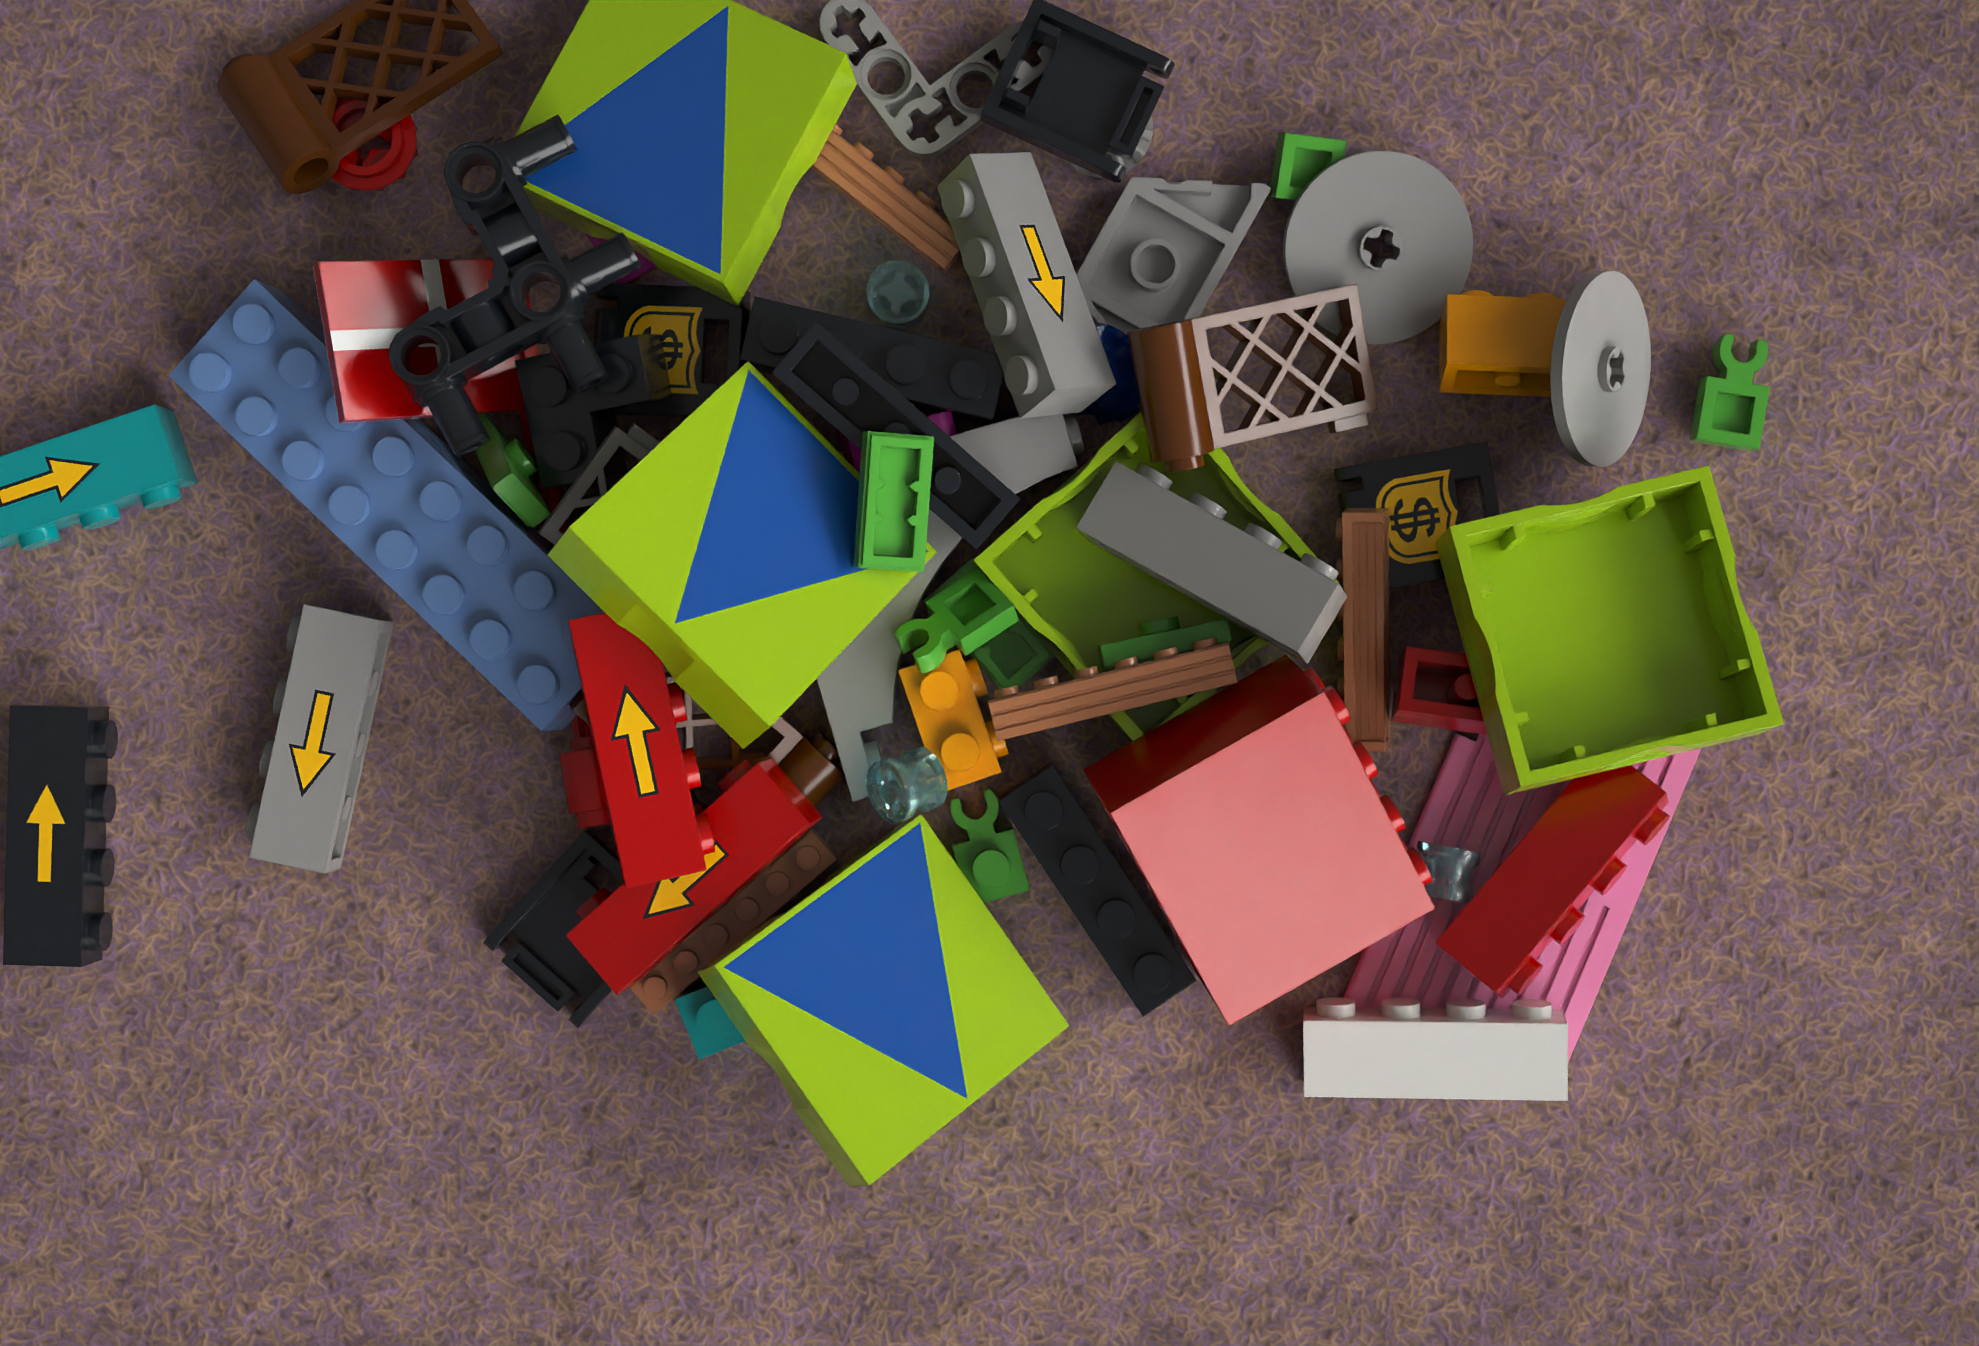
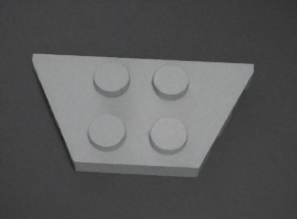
[1076,177,1272,395]

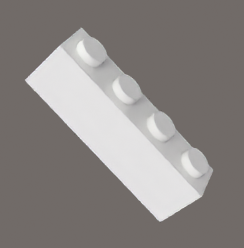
[1303,997,1568,1101]

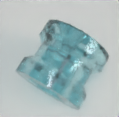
[866,260,931,330]
[866,747,948,824]
[1416,841,1481,903]

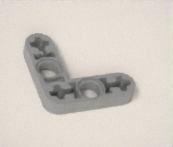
[819,0,1054,160]

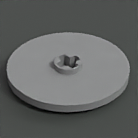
[1283,151,1473,344]
[1550,271,1651,467]

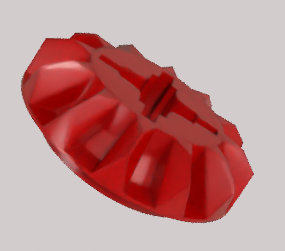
[332,97,418,192]

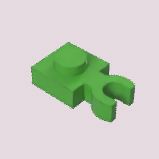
[1269,132,1367,200]
[1689,334,1770,452]
[894,568,1019,674]
[950,788,1030,903]

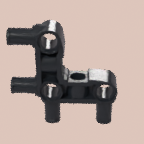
[389,114,642,457]

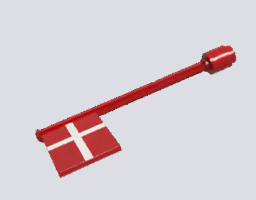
[313,257,611,829]

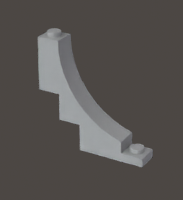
[817,414,1085,801]

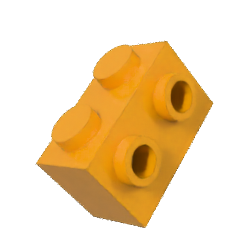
[1439,290,1567,397]
[898,649,1009,793]

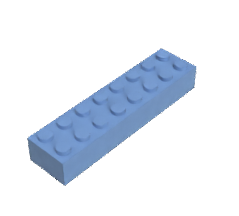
[168,279,605,731]

